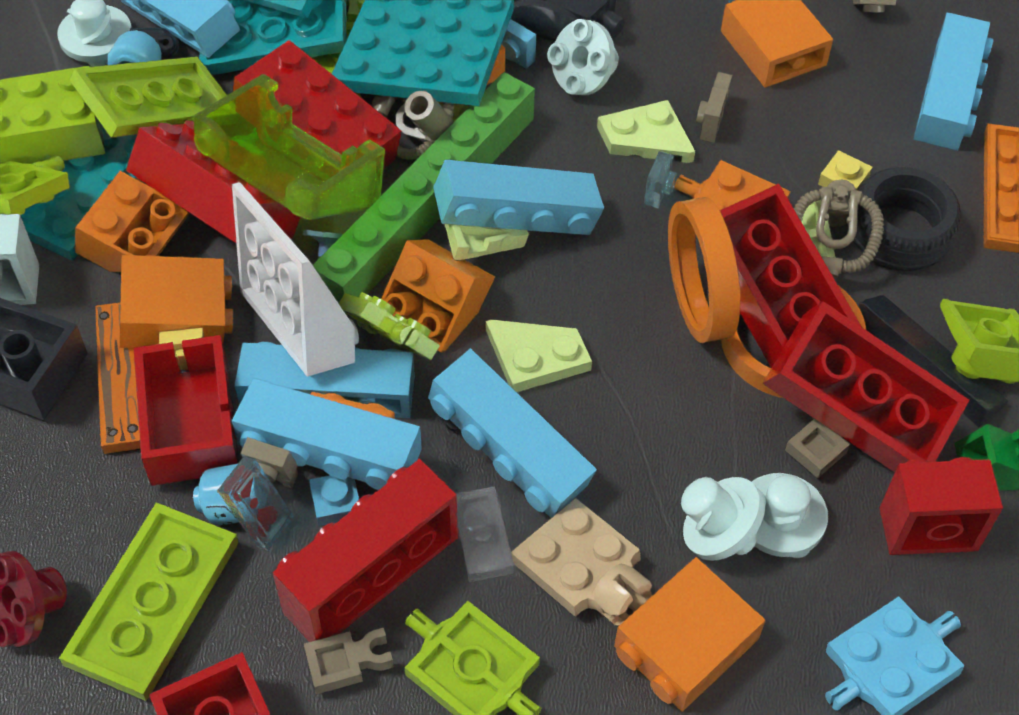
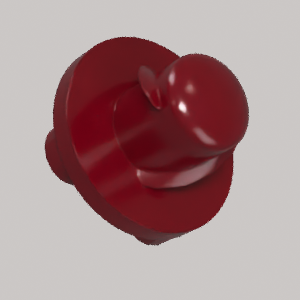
[0,551,67,647]

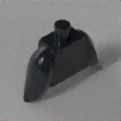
[511,0,625,41]

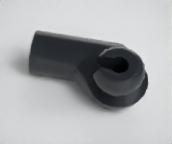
[130,28,179,58]

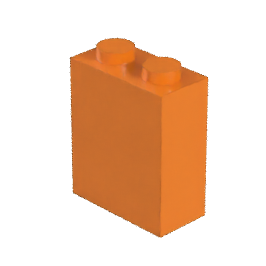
[721,0,833,88]
[120,255,233,348]
[614,557,766,712]

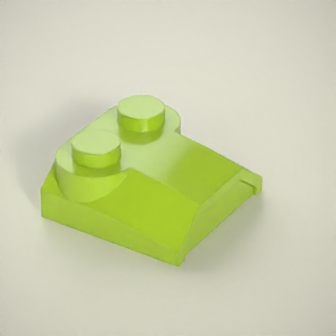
[940,298,1019,384]

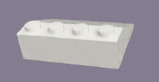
[232,182,359,377]

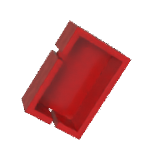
[133,335,239,486]

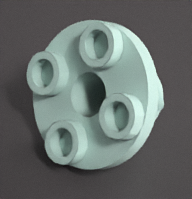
[57,0,132,67]
[547,19,619,95]
[752,473,828,558]
[681,477,766,561]

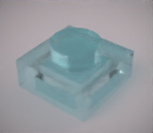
[644,151,677,208]

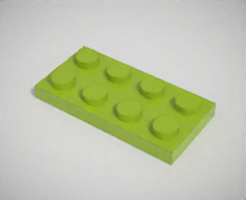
[69,57,237,138]
[59,502,239,701]

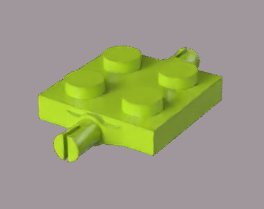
[0,155,70,215]
[339,292,440,360]
[404,601,542,715]

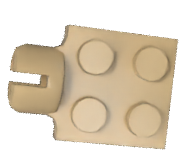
[510,498,652,626]

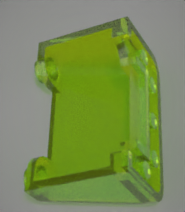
[194,74,385,220]

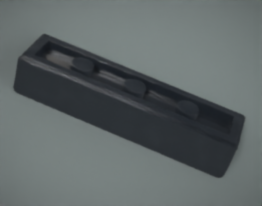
[858,295,1008,427]

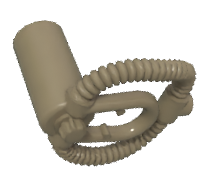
[372,91,455,160]
[794,179,885,278]

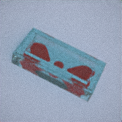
[217,456,295,551]

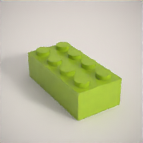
[0,66,105,164]

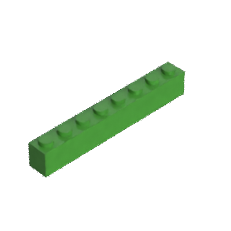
[313,72,535,315]

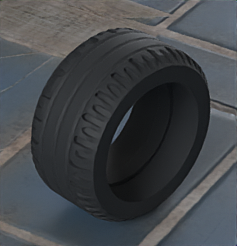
[854,167,961,271]

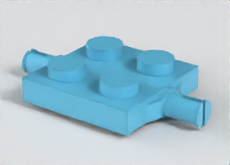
[825,597,964,715]

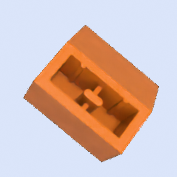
[75,171,190,272]
[381,239,495,353]

